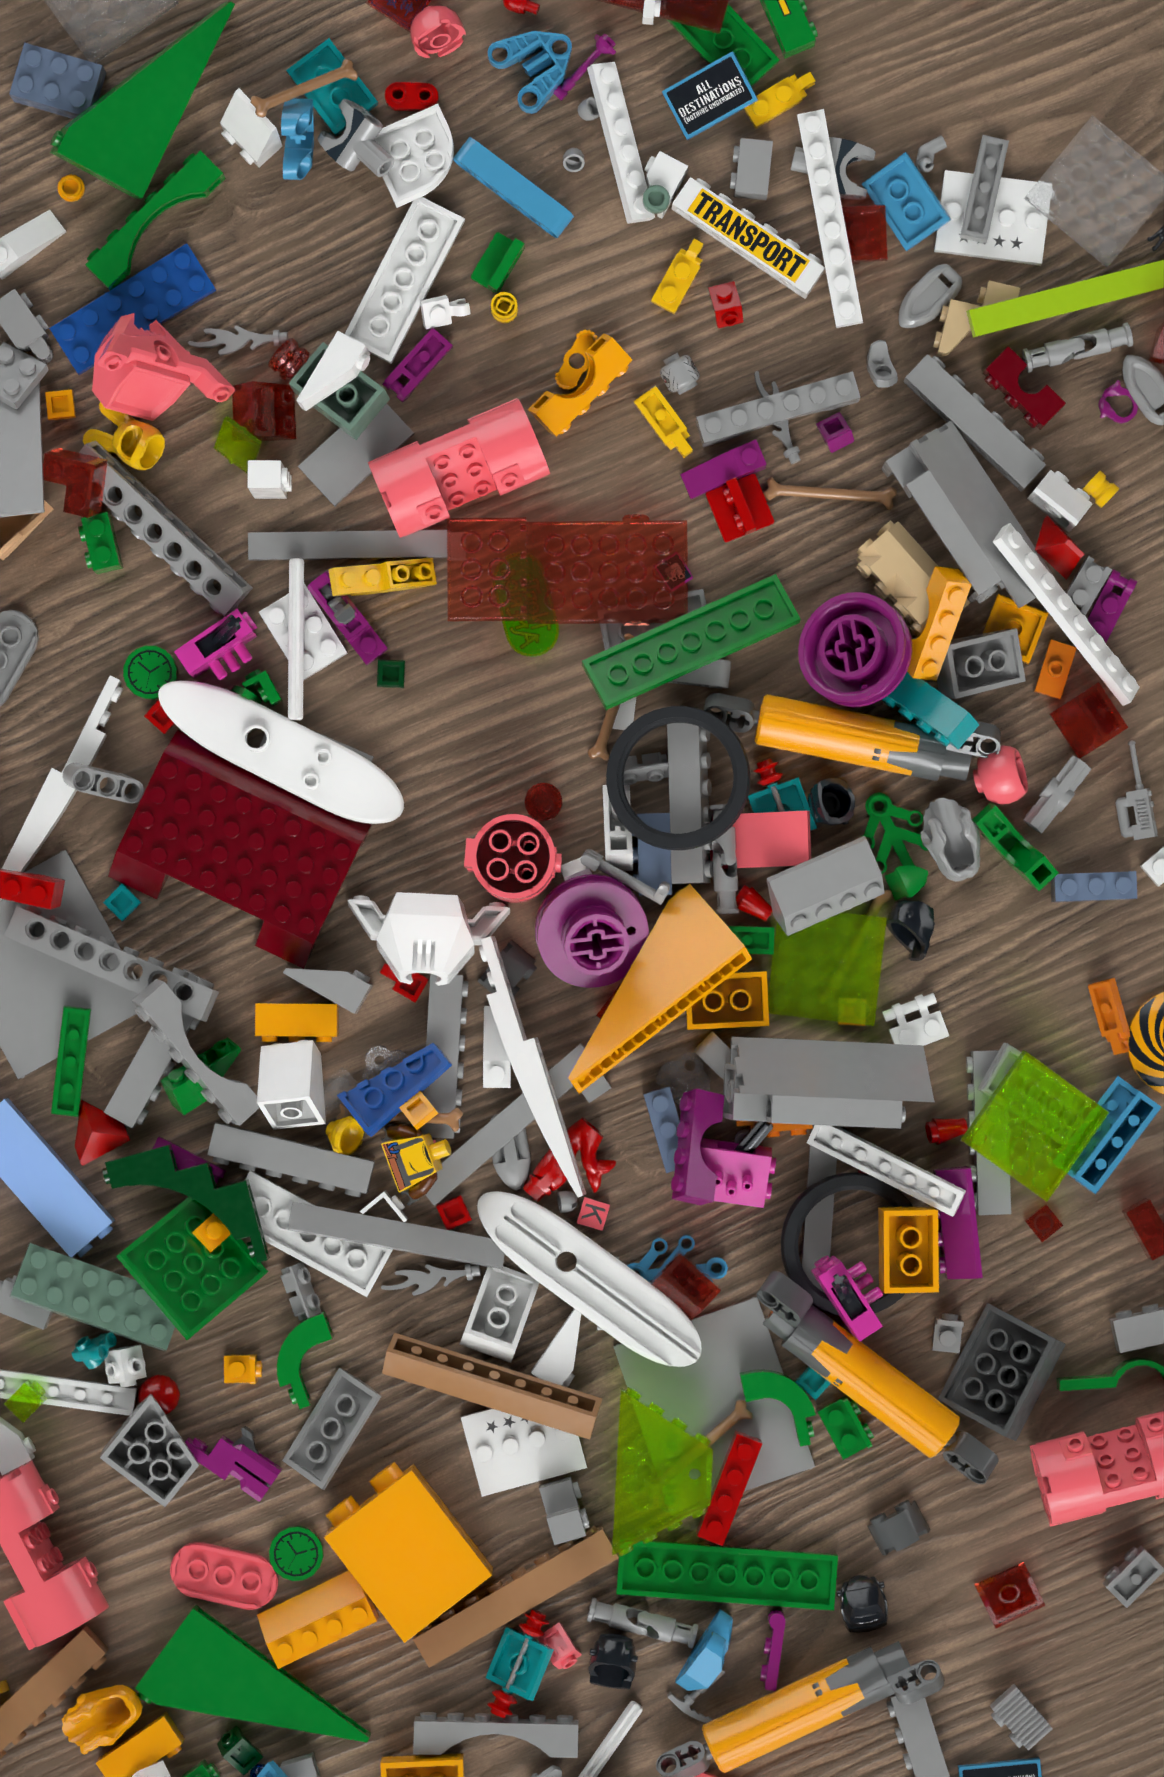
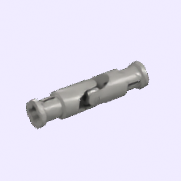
[1022,322,1133,373]
[710,804,739,915]
[587,1597,698,1648]

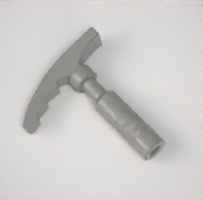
[667,1668,726,1723]

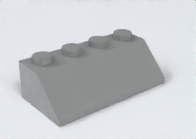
[767,836,885,936]

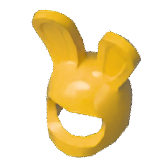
[83,402,165,470]

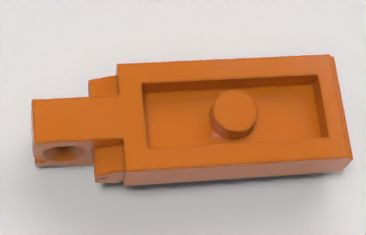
[1088,978,1130,1055]

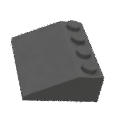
[938,1303,1066,1441]

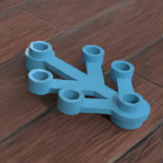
[627,1235,728,1306]

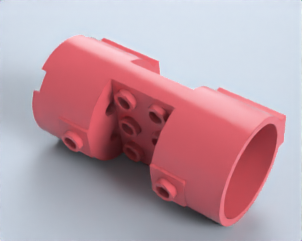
[368,398,550,538]
[464,814,562,903]
[1030,1411,1164,1527]
[0,1460,109,1650]

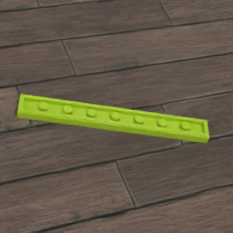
[966,260,1164,338]

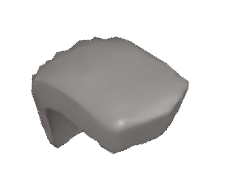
[866,340,898,388]

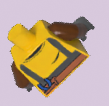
[381,1123,451,1206]

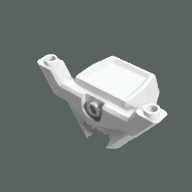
[347,892,510,986]

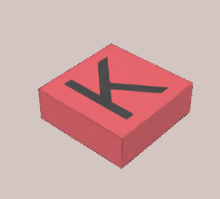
[577,1197,610,1231]

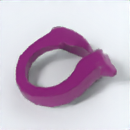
[1098,380,1138,424]

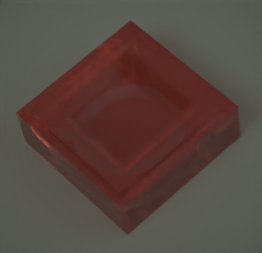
[1025,1204,1063,1242]

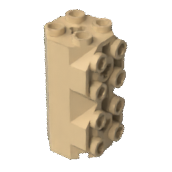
[855,520,970,638]

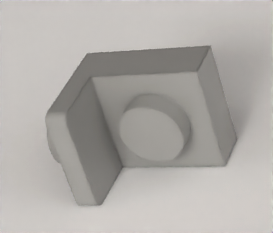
[931,1313,964,1353]

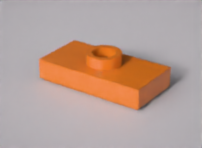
[1034,639,1077,700]

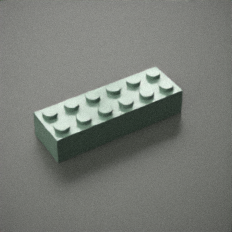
[9,1243,175,1351]

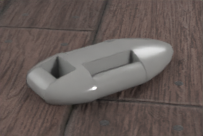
[898,264,962,328]
[1122,355,1164,425]
[490,1114,531,1190]

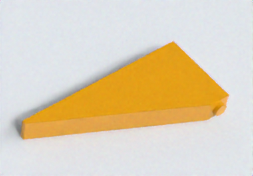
[568,884,752,1093]

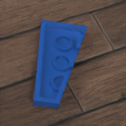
[337,1043,452,1137]

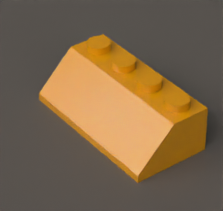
[257,1570,379,1669]

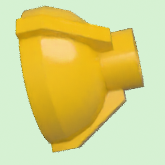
[326,1116,364,1155]

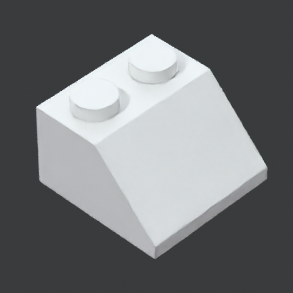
[1027,470,1092,532]

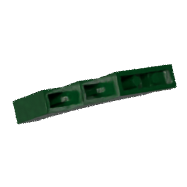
[103,1144,270,1263]

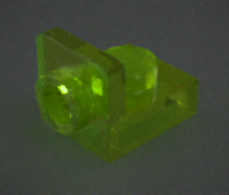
[4,1379,48,1423]

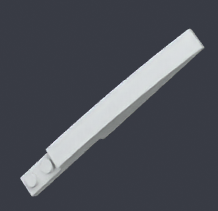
[0,675,123,901]
[479,936,586,1197]

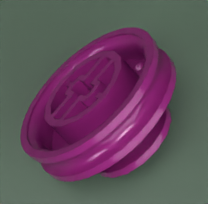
[798,592,912,707]
[535,874,649,988]

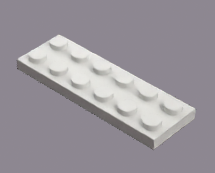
[345,197,465,364]
[245,1171,393,1297]

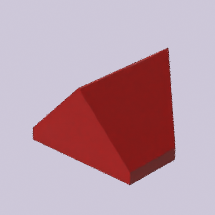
[1035,515,1085,580]
[75,1100,130,1166]

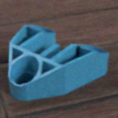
[488,31,572,114]
[281,98,314,180]
[675,1609,733,1691]

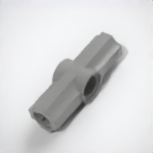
[1023,755,1091,834]

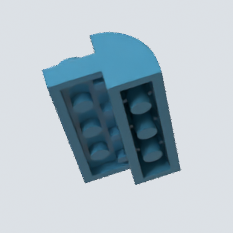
[1052,1076,1162,1195]

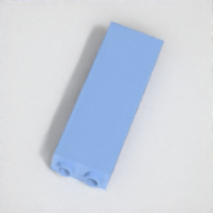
[0,1098,115,1258]

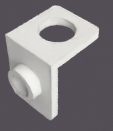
[360,1190,408,1222]

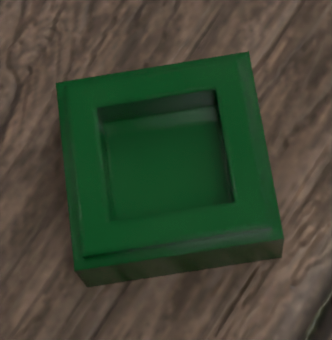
[377,660,405,688]

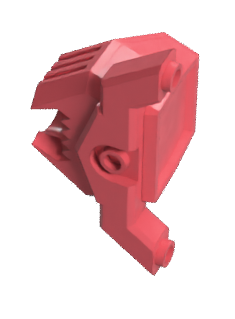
[92,313,235,421]

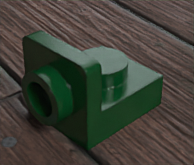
[217,1726,264,1775]

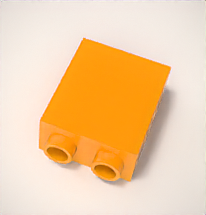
[324,1461,493,1643]

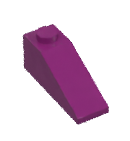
[680,440,767,500]

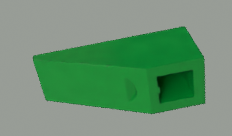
[160,1037,241,1115]

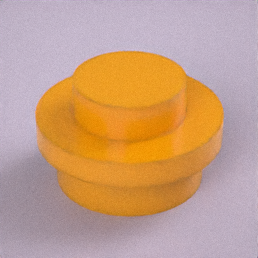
[58,174,85,202]

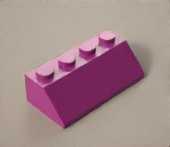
[933,1166,983,1279]

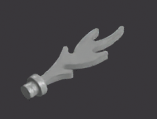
[188,325,288,356]
[754,371,801,464]
[381,1264,481,1296]

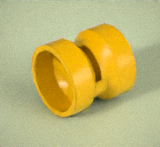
[491,292,518,323]
[1082,470,1120,508]

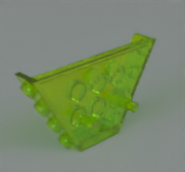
[612,1387,713,1556]

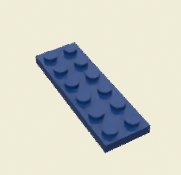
[49,243,216,375]

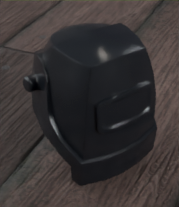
[808,777,855,825]
[886,900,935,961]
[837,1575,888,1633]
[588,1633,638,1690]

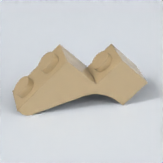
[933,280,1020,357]

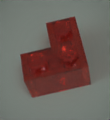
[43,448,108,518]
[1122,1198,1164,1261]

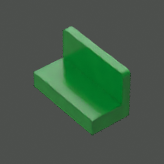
[471,232,525,294]

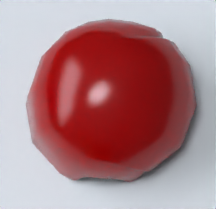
[137,1375,180,1415]

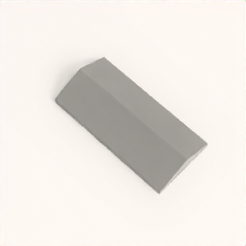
[282,1368,381,1490]

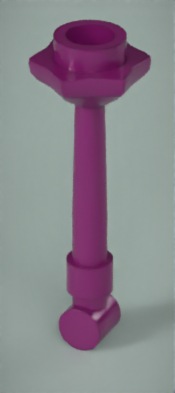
[553,33,616,101]

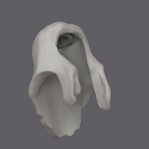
[921,797,980,882]

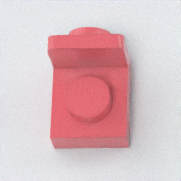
[537,1622,582,1670]

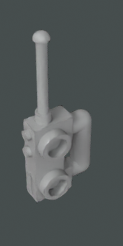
[1115,740,1158,840]

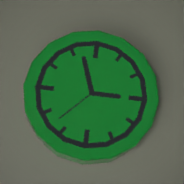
[123,645,178,700]
[269,1526,324,1581]

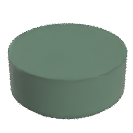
[643,185,670,214]

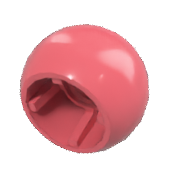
[973,745,1028,805]

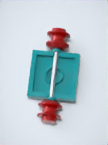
[748,759,817,854]
[485,1609,554,1718]

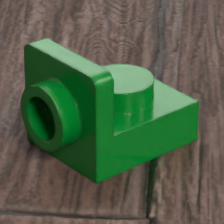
[242,669,283,706]

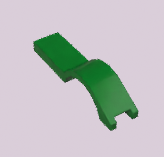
[1056,1357,1164,1391]

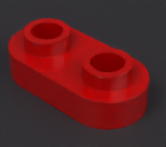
[385,82,439,112]

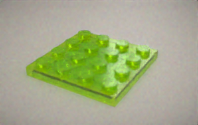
[768,913,887,1026]
[961,1050,1109,1202]

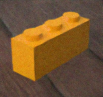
[255,1003,339,1042]
[96,1712,185,1777]

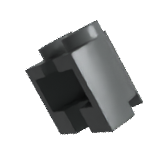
[477,940,537,996]
[867,1500,930,1555]

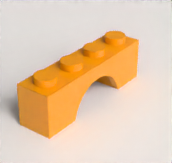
[528,333,632,437]
[907,566,972,681]

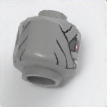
[660,353,700,395]

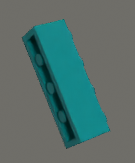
[882,672,979,750]

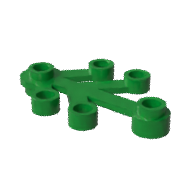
[860,793,929,887]

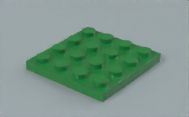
[116,1197,268,1340]

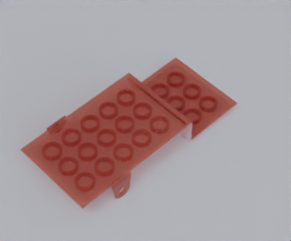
[447,514,688,626]

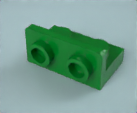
[817,1395,874,1460]

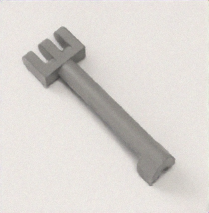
[580,849,670,905]

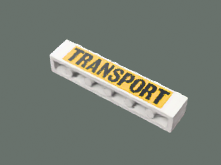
[671,177,825,299]

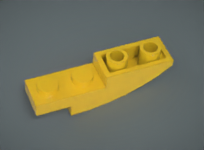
[329,558,437,596]

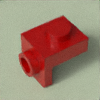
[708,281,744,328]

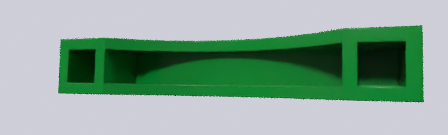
[85,150,226,291]

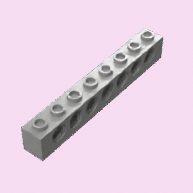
[66,440,253,616]
[4,905,219,1022]

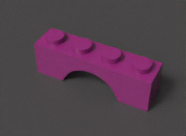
[671,1088,725,1205]

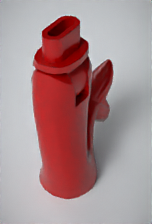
[523,1117,616,1202]

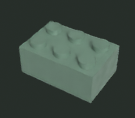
[289,342,390,440]

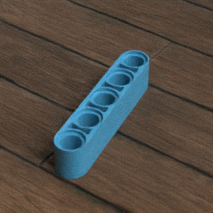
[453,137,574,238]

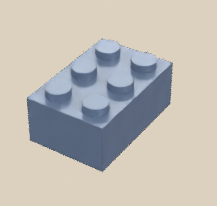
[9,43,106,119]

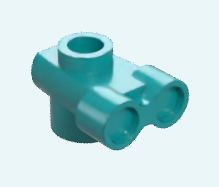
[72,1332,117,1369]

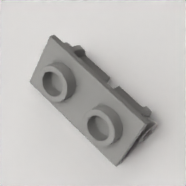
[624,752,669,785]
[280,1262,321,1321]

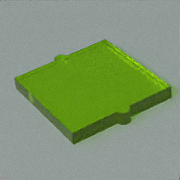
[213,416,262,474]

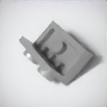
[1102,1545,1164,1608]

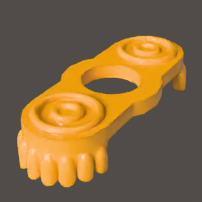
[555,330,597,390]

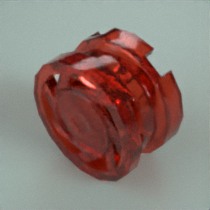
[268,338,309,381]
[525,783,562,821]

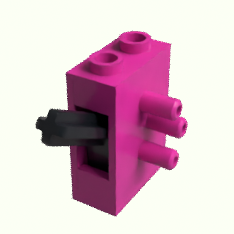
[174,609,258,680]
[700,1121,776,1208]
[811,1255,883,1341]

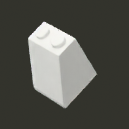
[257,1040,326,1130]

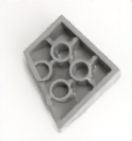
[100,1394,199,1507]

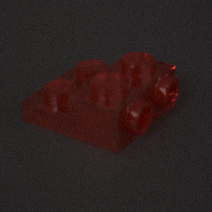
[842,205,888,264]

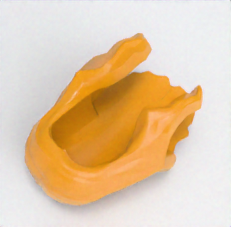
[62,1685,143,1755]

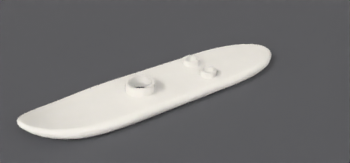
[158,681,404,824]
[477,1191,702,1367]

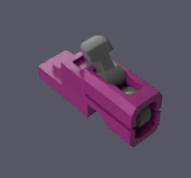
[307,571,388,666]
[185,1426,282,1502]

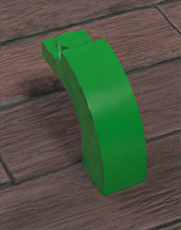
[972,802,1059,891]
[277,1311,334,1409]
[739,1369,816,1447]

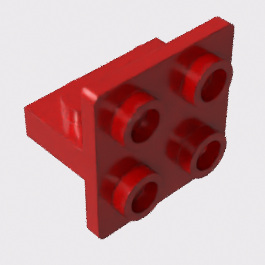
[706,474,774,543]

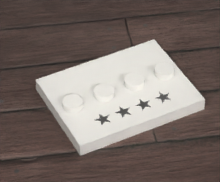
[934,170,1052,266]
[461,1408,587,1497]

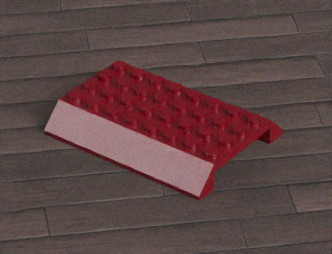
[108,730,373,969]

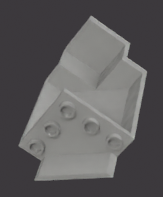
[881,421,1059,608]
[723,1037,935,1129]

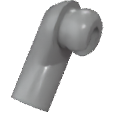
[916,135,947,172]

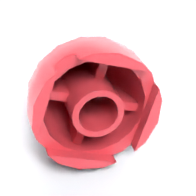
[410,6,466,58]

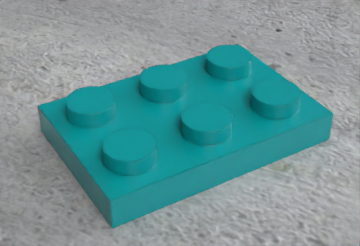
[286,38,378,136]

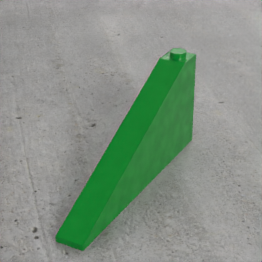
[50,1,235,199]
[135,1604,371,1743]

